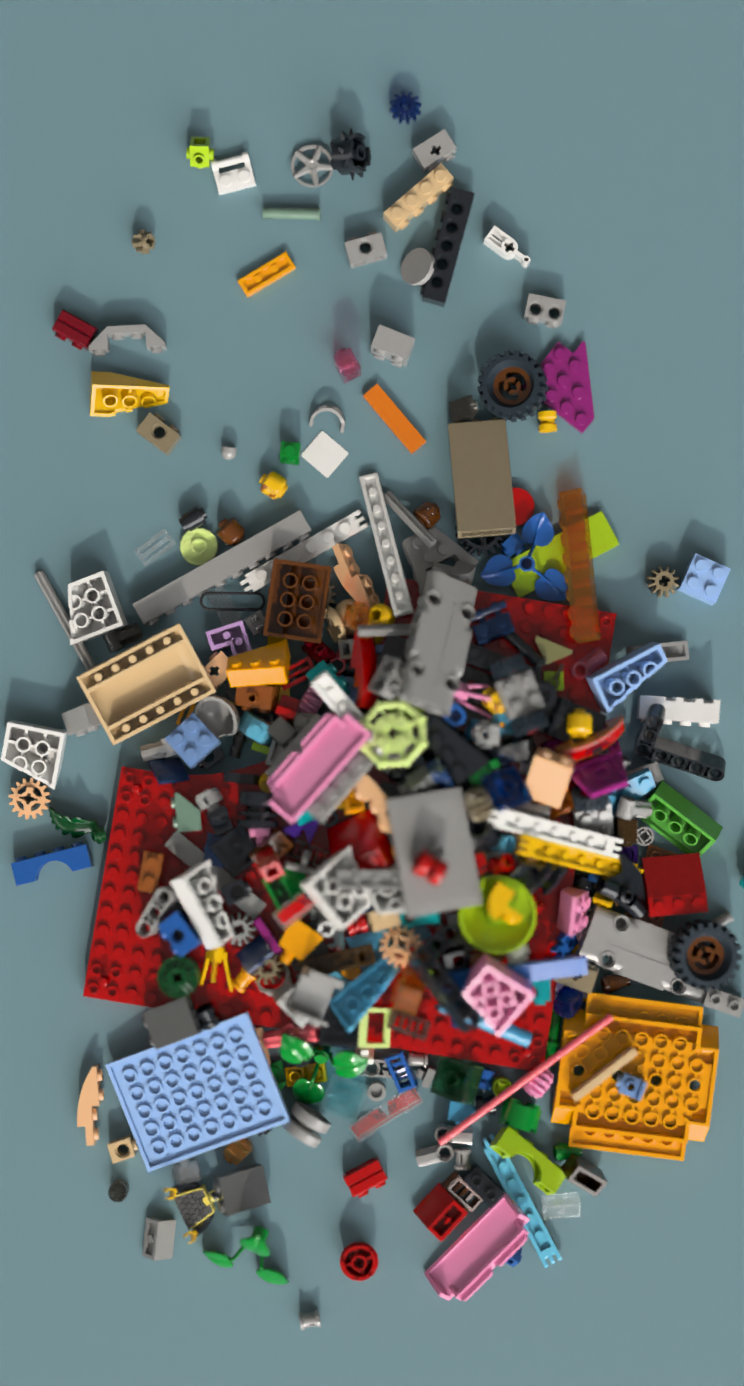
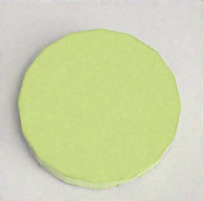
[180,528,218,566]

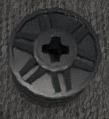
[237,791,278,829]

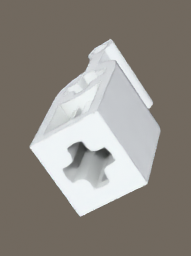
[483,225,531,268]

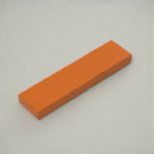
[363,384,426,454]

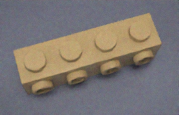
[383,163,454,233]

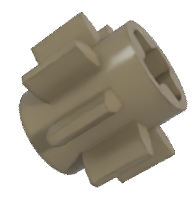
[132,229,155,254]

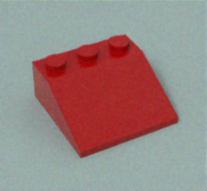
[327,808,396,870]
[641,853,708,917]

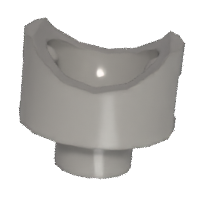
[196,787,224,812]

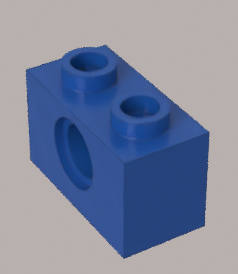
[158,910,202,957]

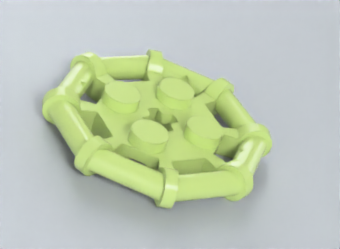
[358,700,428,769]

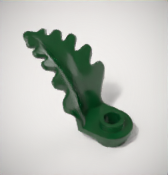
[49,807,106,844]

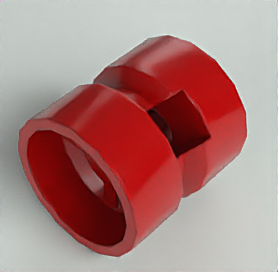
[411,849,449,886]

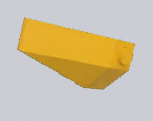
[90,371,170,417]

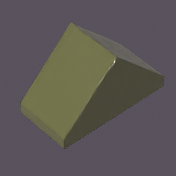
[534,635,573,665]

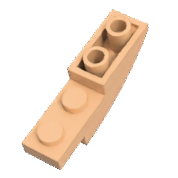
[332,543,380,610]
[354,774,391,834]
[77,1064,104,1146]

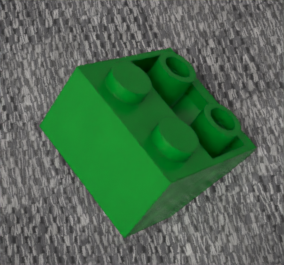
[262,861,307,912]

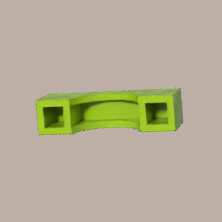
[489,1126,566,1195]

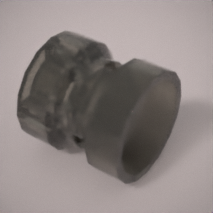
[108,1179,130,1202]

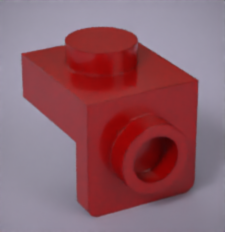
[275,695,300,721]

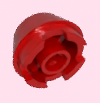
[340,1242,378,1281]

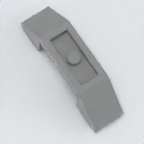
[89,324,167,356]

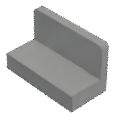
[142,1217,176,1261]

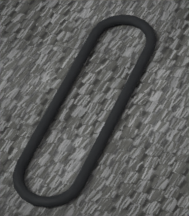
[200,592,265,611]

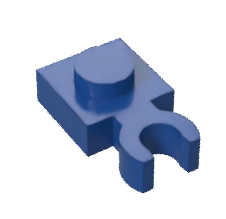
[550,932,578,958]

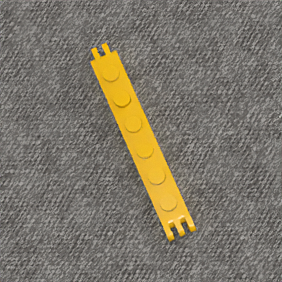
[516,834,644,877]

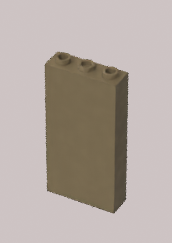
[448,418,516,538]

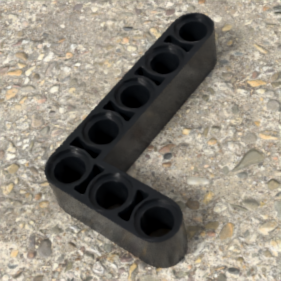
[634,703,726,781]
[408,925,481,1033]

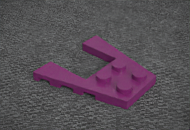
[542,718,628,798]

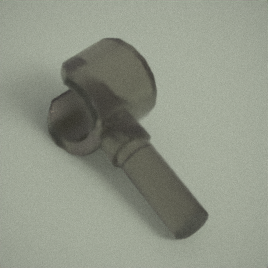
[547,663,565,689]

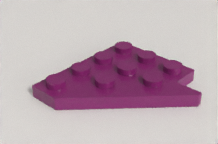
[523,341,594,434]

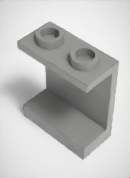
[286,966,345,1028]

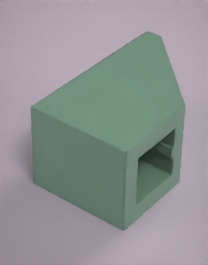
[171,792,202,832]

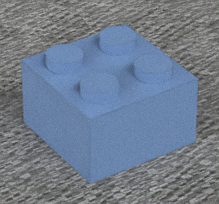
[165,713,222,769]

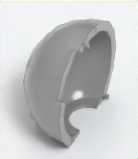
[195,695,240,738]

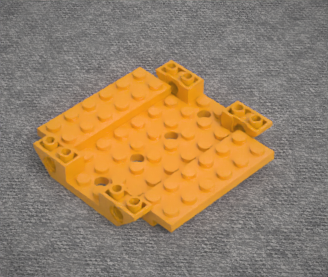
[550,992,719,1161]

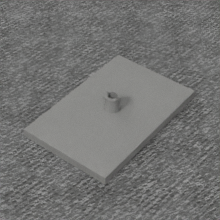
[385,787,483,918]

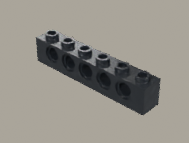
[420,187,475,307]

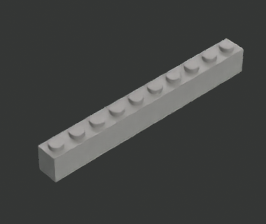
[133,510,312,626]

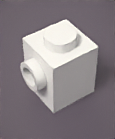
[505,943,531,964]

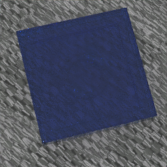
[480,765,533,813]

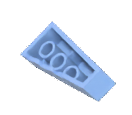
[585,642,668,714]

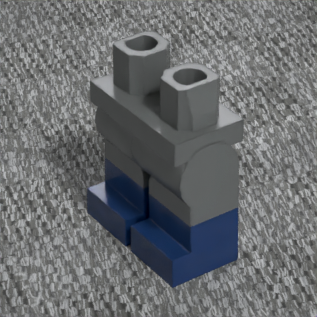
[398,757,457,797]

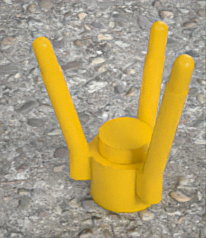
[199,947,233,992]

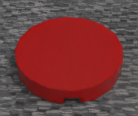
[512,488,535,526]

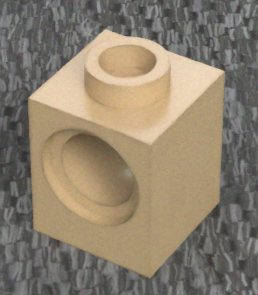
[107,1135,139,1164]

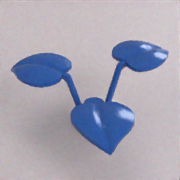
[480,512,567,601]

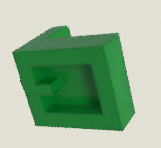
[270,1060,287,1090]

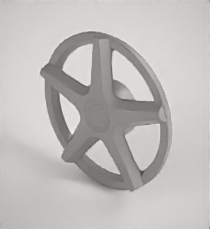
[291,145,333,187]

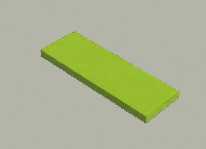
[511,511,620,598]

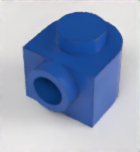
[501,532,525,558]
[442,701,466,726]

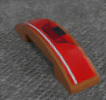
[554,714,625,761]

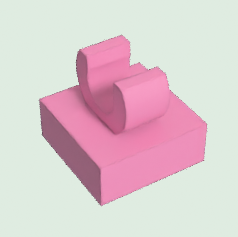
[250,828,271,846]

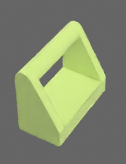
[358,1006,392,1048]

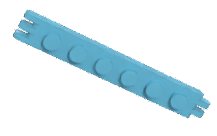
[482,1133,562,1268]

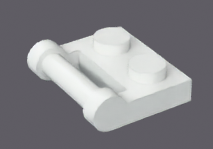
[211,151,256,195]

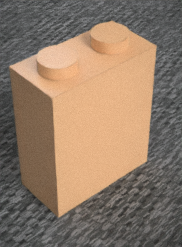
[522,748,576,809]

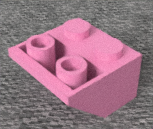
[556,887,591,936]

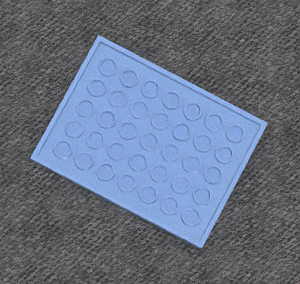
[105,1011,290,1172]

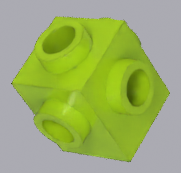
[186,137,214,168]

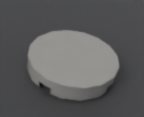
[401,248,435,286]

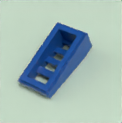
[384,1051,418,1093]

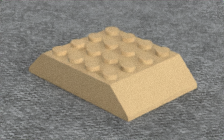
[76,623,216,746]

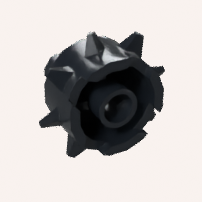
[330,128,371,180]

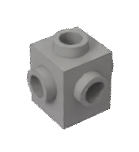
[472,720,500,748]

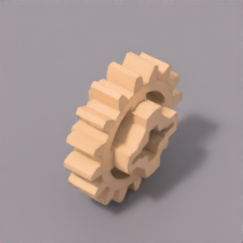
[8,778,51,819]
[379,925,423,968]

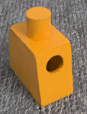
[279,918,324,965]

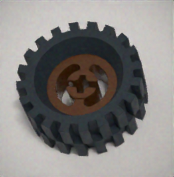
[477,350,548,422]
[667,919,742,991]

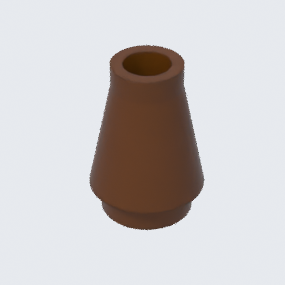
[600,975,631,994]

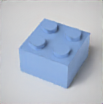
[677,553,731,606]

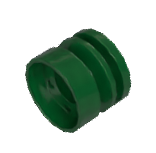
[157,954,201,998]

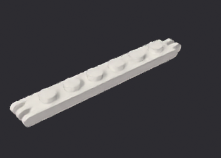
[240,509,369,592]
[487,807,623,859]

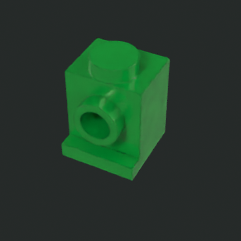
[280,441,301,466]

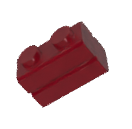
[52,309,98,351]

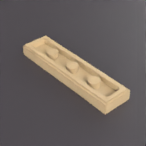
[570,1045,638,1101]

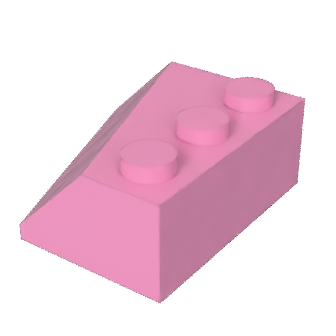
[463,954,535,1037]

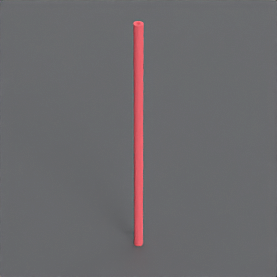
[437,1013,614,1146]

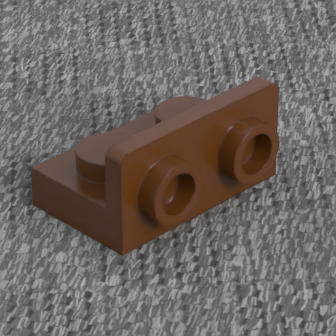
[249,828,294,863]

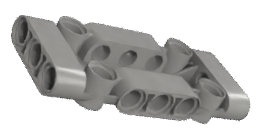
[398,571,477,716]
[576,904,710,1003]

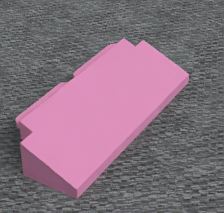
[268,713,371,824]
[424,1192,530,1301]

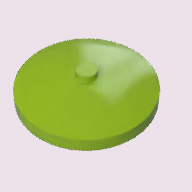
[458,875,537,955]

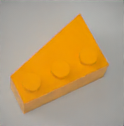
[226,640,291,687]

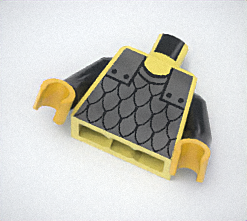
[163,1181,219,1244]

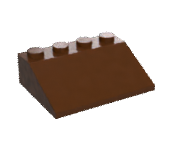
[263,558,331,643]

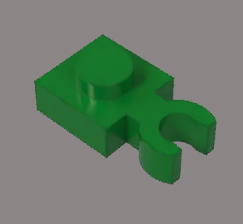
[469,759,501,785]

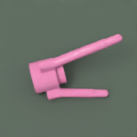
[453,682,492,719]

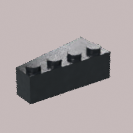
[417,710,494,785]

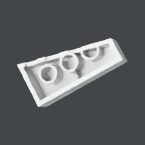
[636,695,720,727]
[170,859,234,950]

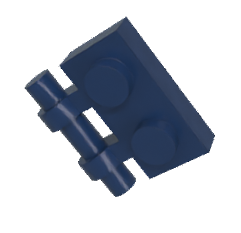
[471,600,516,646]

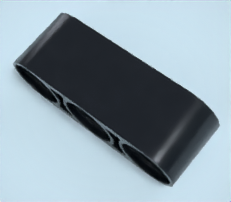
[481,734,537,766]

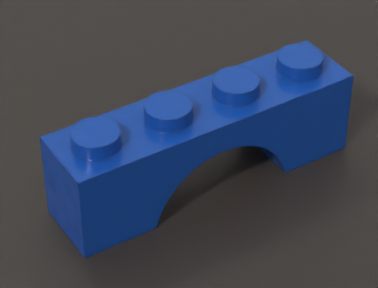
[11,841,94,886]

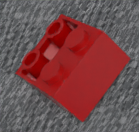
[413,1182,468,1242]

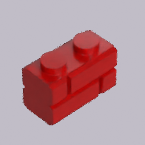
[343,1156,388,1198]

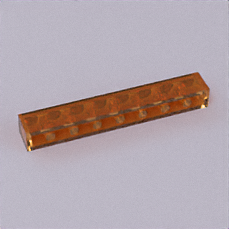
[557,488,601,643]

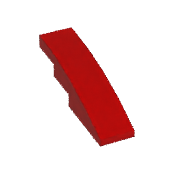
[350,630,377,710]

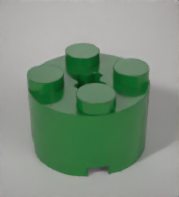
[498,1097,542,1134]

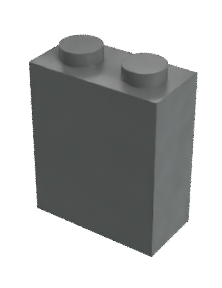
[142,995,203,1050]
[213,1163,271,1216]

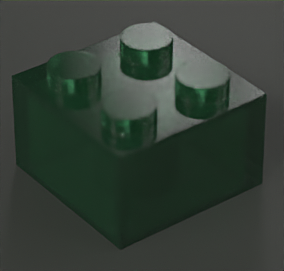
[430,1056,484,1105]

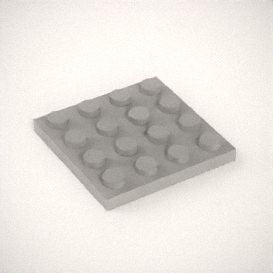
[265,714,374,824]

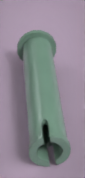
[263,206,321,222]

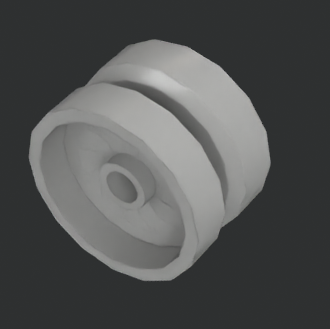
[282,1101,331,1148]

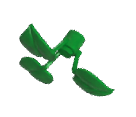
[280,1033,369,1104]
[202,1226,289,1285]

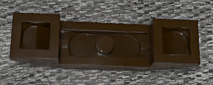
[295,943,377,977]

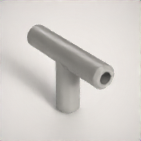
[284,849,317,875]

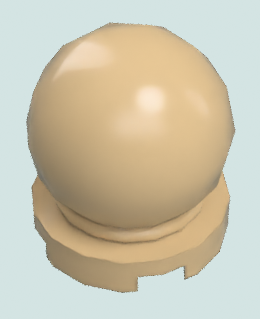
[324,598,368,644]

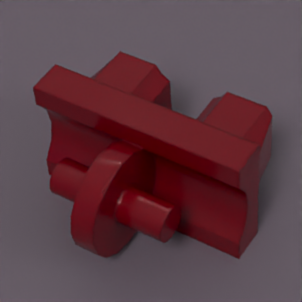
[301,641,337,664]

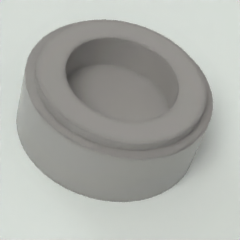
[367,1081,386,1102]

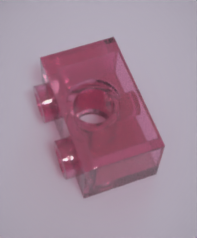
[333,348,361,384]

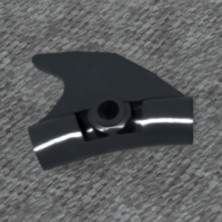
[595,854,648,919]

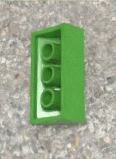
[640,780,723,856]

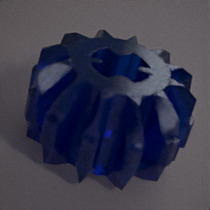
[389,91,421,125]
[553,985,583,1019]

